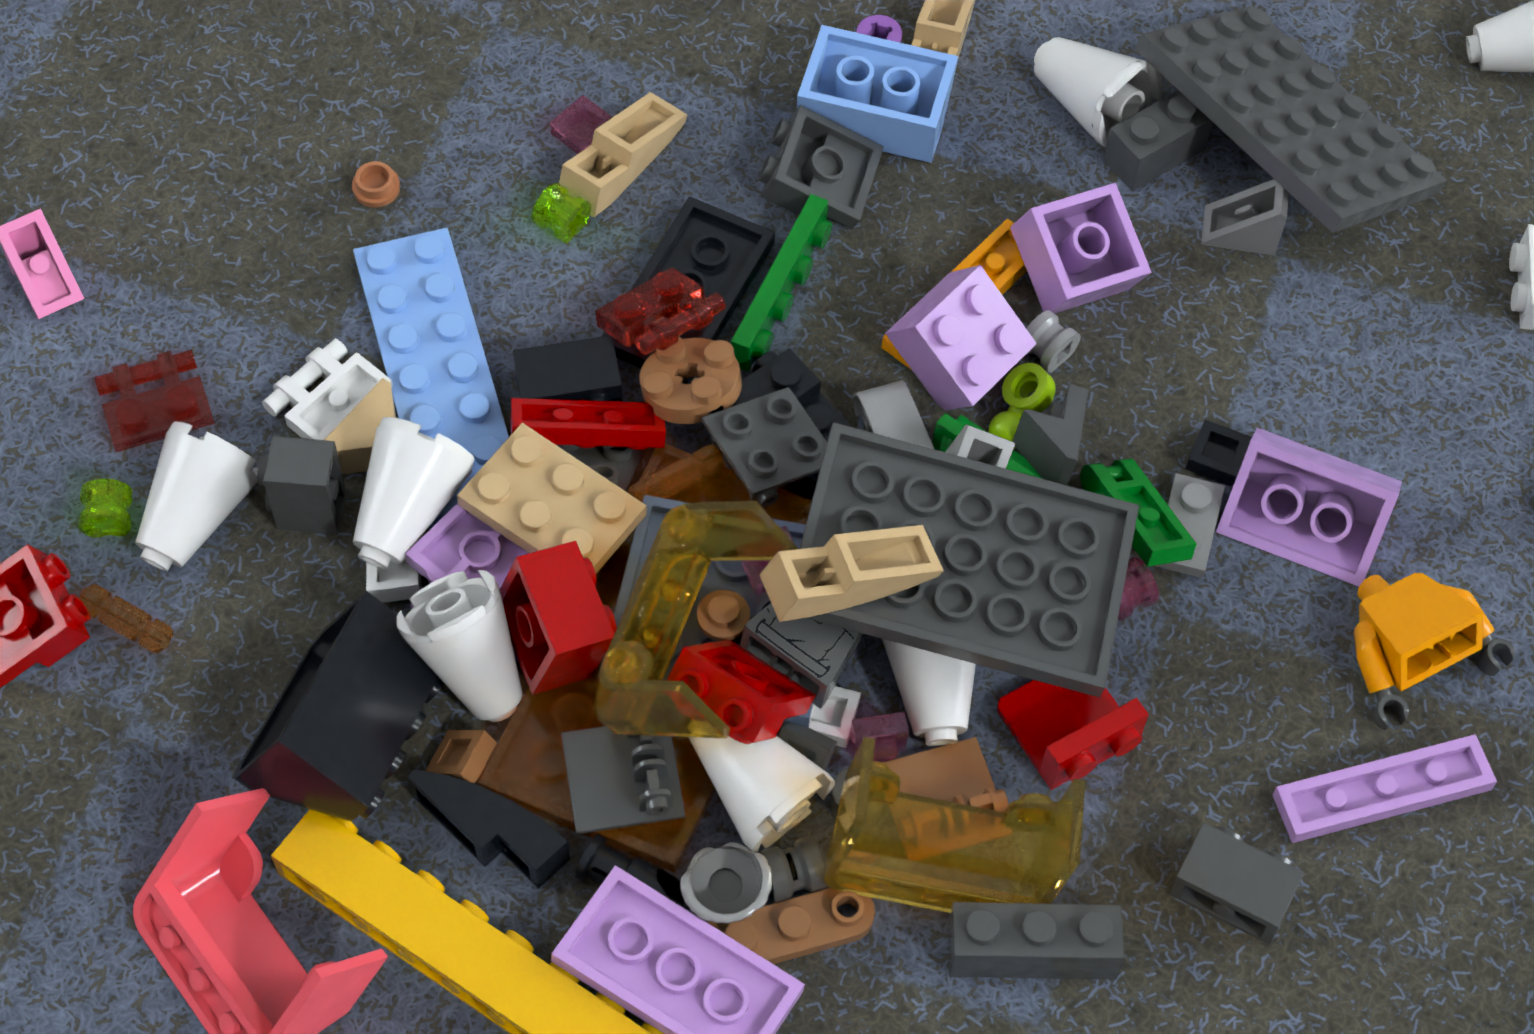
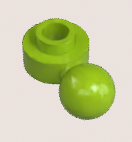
[988,363,1056,449]

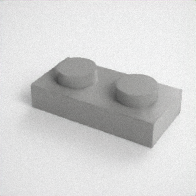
[1156,473,1225,578]

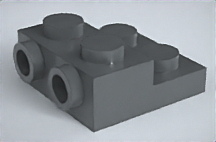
[757,105,884,229]

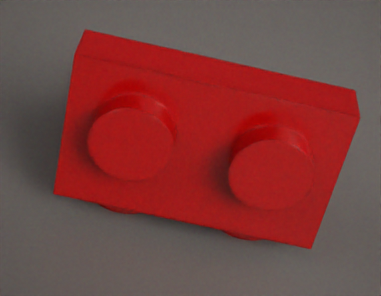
[997,680,1149,790]

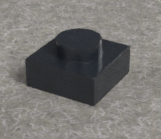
[1185,420,1252,487]

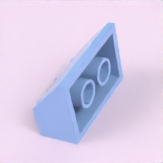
[797,25,958,163]

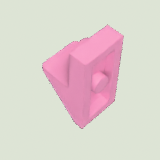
[0,208,84,319]

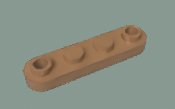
[707,885,875,964]

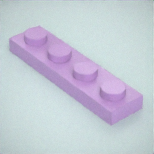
[1273,734,1497,843]

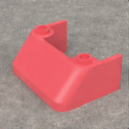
[133,788,388,1034]

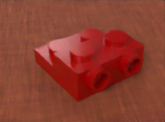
[0,544,91,688]
[664,640,816,744]

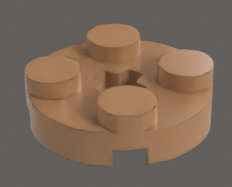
[639,336,742,424]

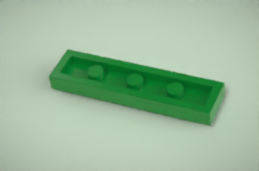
[731,194,832,372]

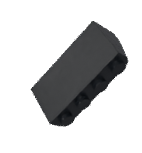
[233,591,444,821]

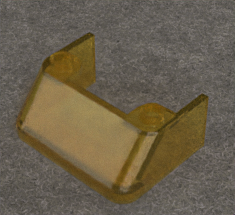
[594,501,799,738]
[824,737,1085,913]

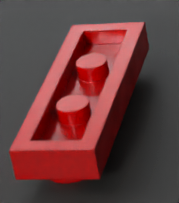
[510,398,666,450]

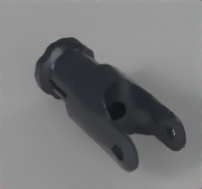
[575,833,694,913]

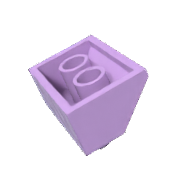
[1216,428,1402,587]

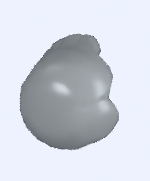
[680,842,772,923]

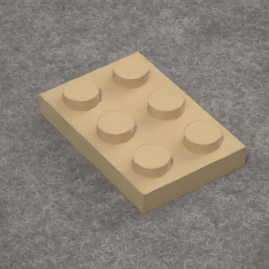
[457,423,647,574]

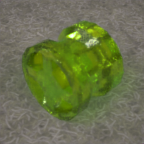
[531,182,591,243]
[78,478,133,538]

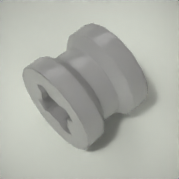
[1026,310,1081,373]

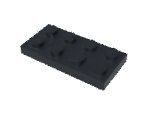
[601,196,775,384]

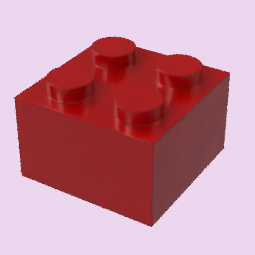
[500,541,617,695]

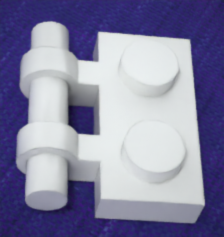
[262,339,393,440]

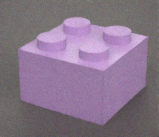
[1010,183,1152,313]
[885,265,1037,410]

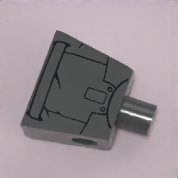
[740,603,863,709]

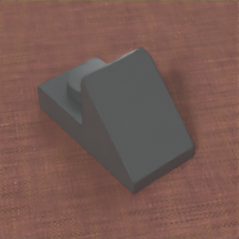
[1013,384,1089,485]

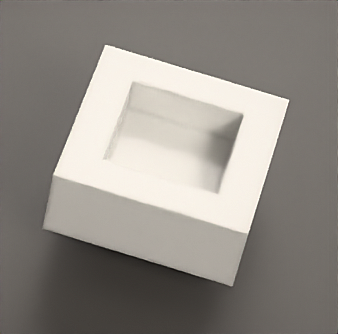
[366,558,422,603]
[809,686,861,748]

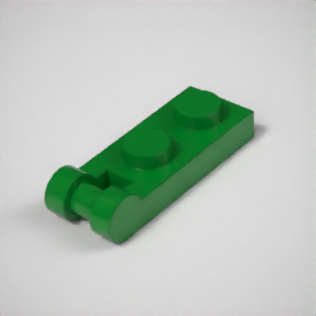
[1080,458,1197,567]

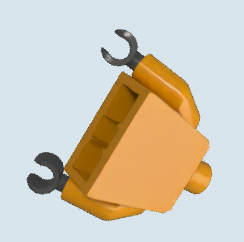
[1354,573,1515,730]

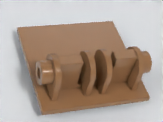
[875,737,1012,863]

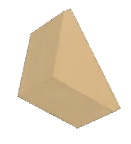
[324,378,396,474]

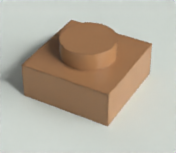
[425,730,497,784]

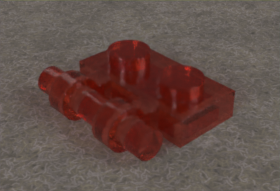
[595,267,726,355]
[94,349,215,453]

